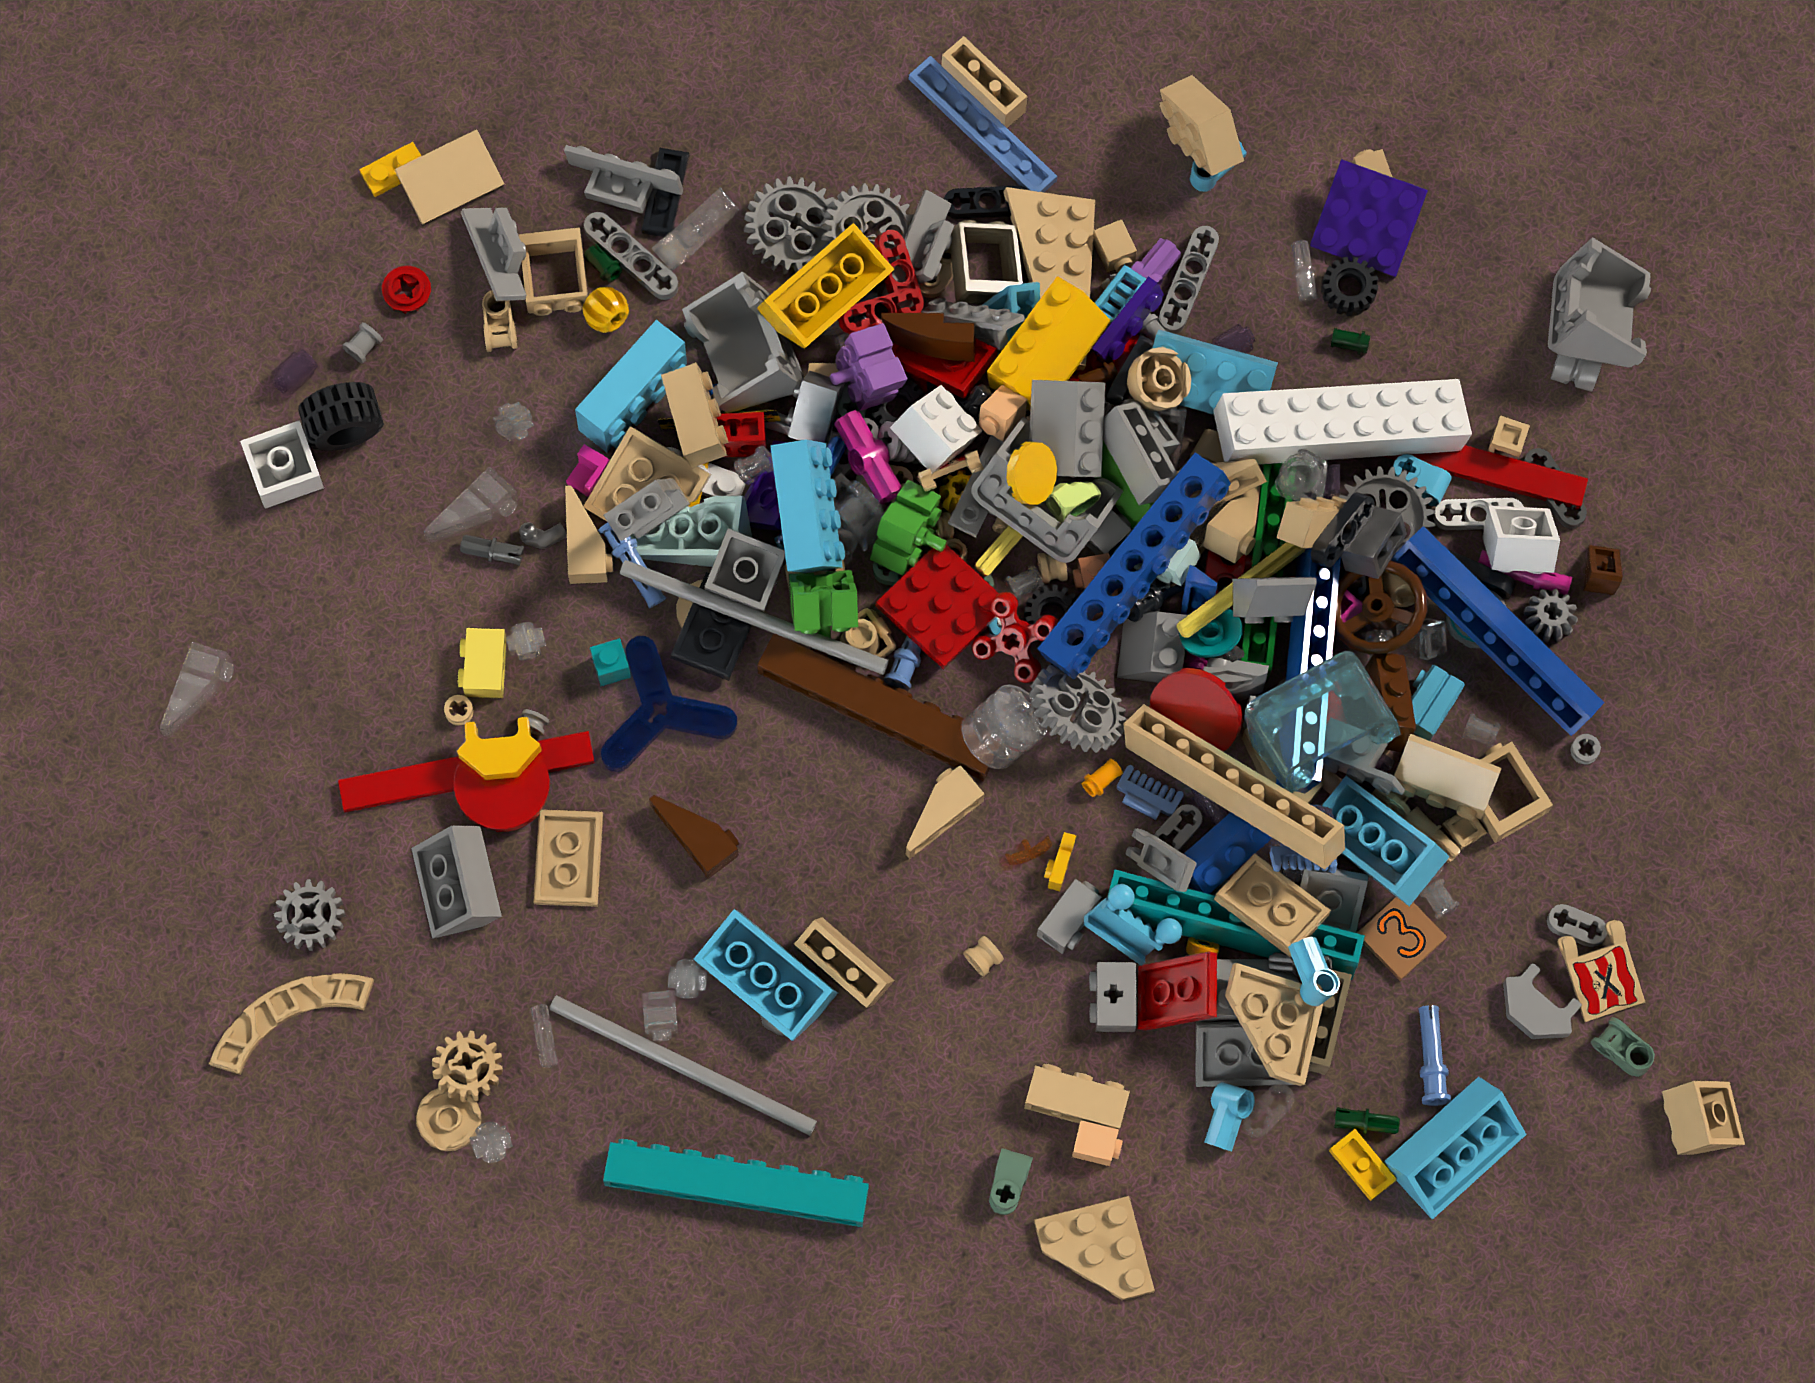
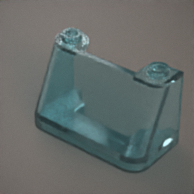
[1244,651,1401,793]

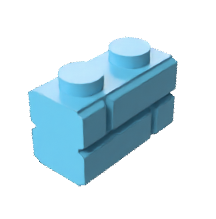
[1411,665,1465,741]

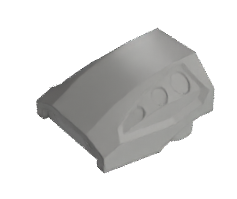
[1203,658,1269,702]

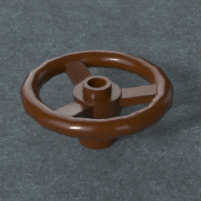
[1334,561,1427,655]

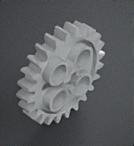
[744,176,834,274]
[821,183,914,264]
[1338,466,1436,553]
[1029,665,1127,753]

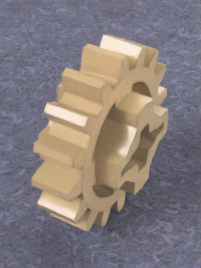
[432,1031,503,1102]

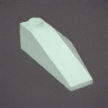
[628,496,752,567]

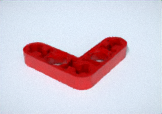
[838,230,924,334]

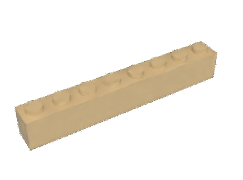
[1123,704,1345,869]

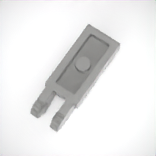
[1125,828,1197,892]

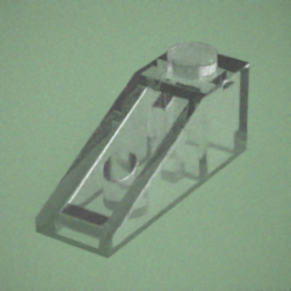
[652,187,740,272]
[423,466,518,544]
[159,642,234,738]

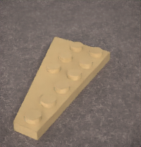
[1003,187,1095,371]

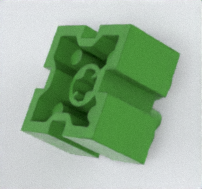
[870,480,947,576]
[789,570,858,638]

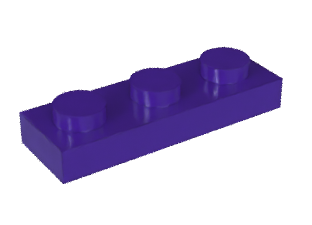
[1092,276,1164,364]

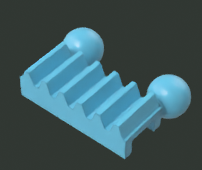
[1084,884,1182,966]

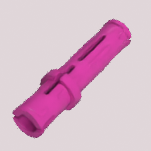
[1478,550,1573,595]

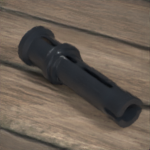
[1127,563,1205,622]

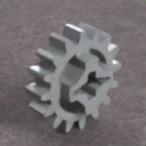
[274,879,346,951]

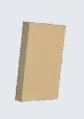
[394,129,504,225]
[533,810,603,907]
[1214,853,1331,957]

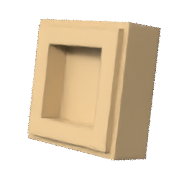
[1442,814,1487,851]

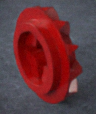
[382,266,432,314]

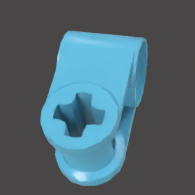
[1393,454,1452,506]

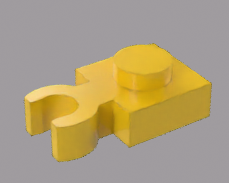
[1044,832,1076,892]

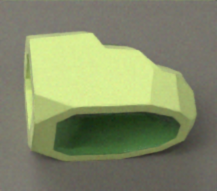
[1045,481,1101,522]

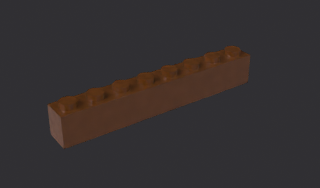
[757,633,1001,782]

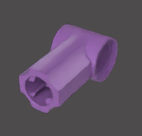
[1123,238,1181,290]

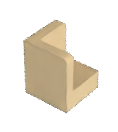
[1487,416,1530,457]

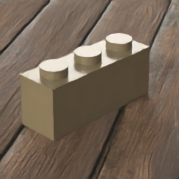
[1308,970,1352,1075]

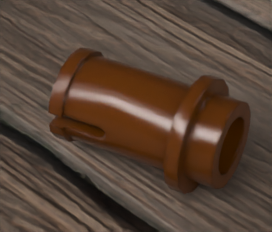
[1078,362,1118,385]

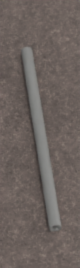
[620,560,889,675]
[549,995,817,1136]

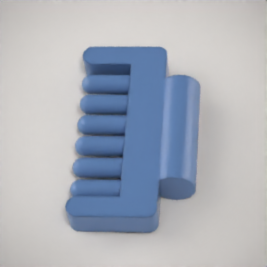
[1117,765,1184,820]
[1270,843,1337,873]

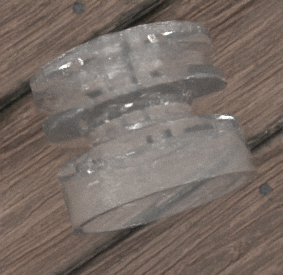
[961,684,1047,770]

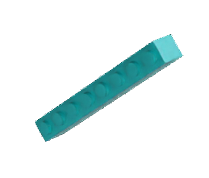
[1107,870,1365,980]
[603,1139,869,1227]

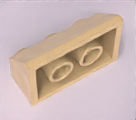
[1394,734,1502,820]

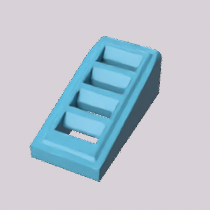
[1095,265,1146,331]

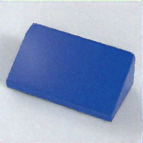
[1181,565,1218,615]

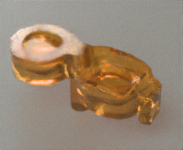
[1005,835,1052,865]

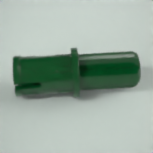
[1334,1107,1400,1134]

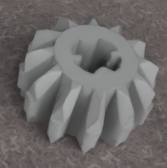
[1524,589,1578,643]

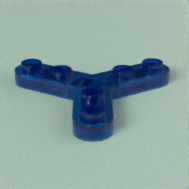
[601,636,738,772]

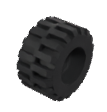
[298,382,384,451]

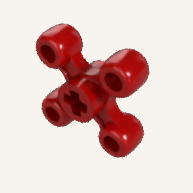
[972,592,1059,683]

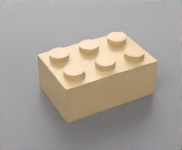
[1160,75,1244,176]

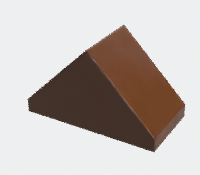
[1583,545,1623,595]

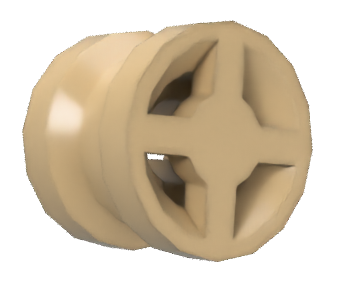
[1037,553,1068,584]
[963,936,1004,977]

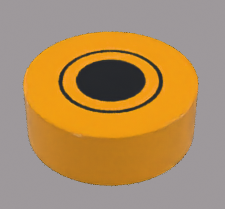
[1186,937,1220,955]

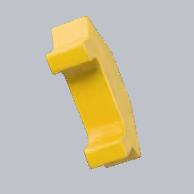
[457,717,542,780]

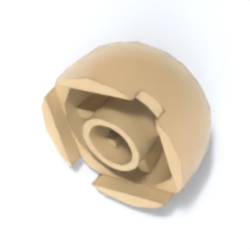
[1127,347,1192,412]

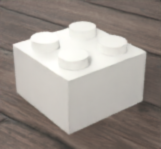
[890,385,982,474]
[240,420,324,509]
[1482,505,1560,574]

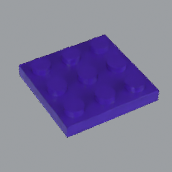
[1310,159,1428,277]

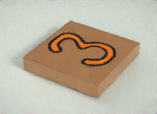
[1357,897,1447,981]

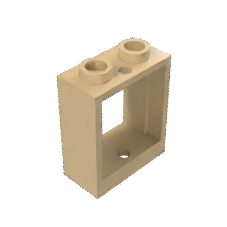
[519,227,588,316]
[1480,742,1553,843]

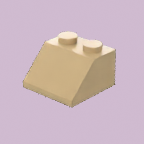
[1662,1081,1745,1155]

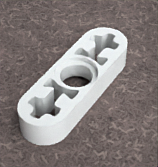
[1433,498,1524,530]

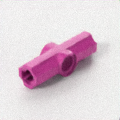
[834,410,902,504]

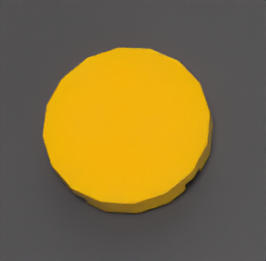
[1006,442,1057,505]

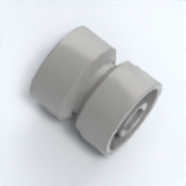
[1550,355,1602,392]

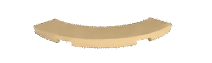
[209,973,374,1075]

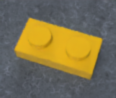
[359,142,421,197]
[1329,1129,1397,1201]

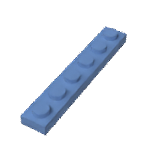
[909,56,1058,192]

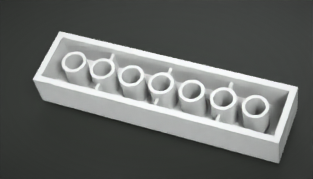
[1213,379,1472,464]

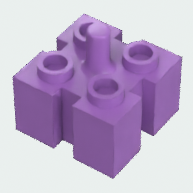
[830,323,908,411]

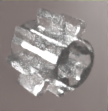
[493,402,534,442]
[506,622,546,661]
[668,959,708,998]
[469,1122,513,1163]

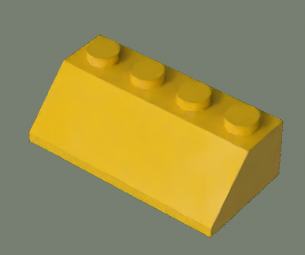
[757,223,895,349]
[987,276,1110,411]

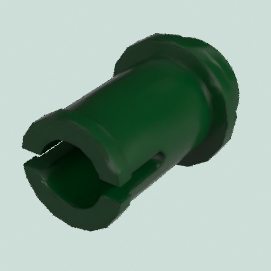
[583,244,622,282]
[1330,327,1371,355]

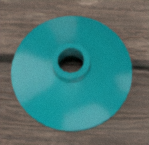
[1179,608,1243,658]

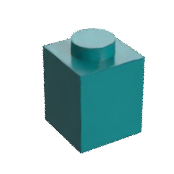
[590,638,631,686]

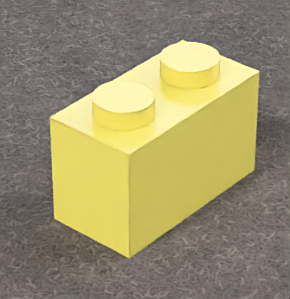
[458,628,507,698]

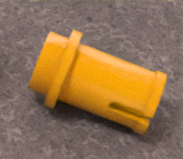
[1082,758,1123,797]

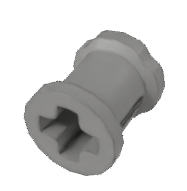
[342,322,383,364]

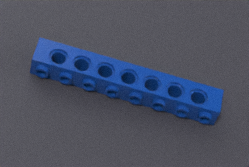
[1037,452,1231,679]

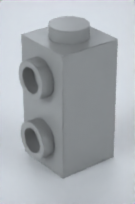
[1037,879,1102,954]

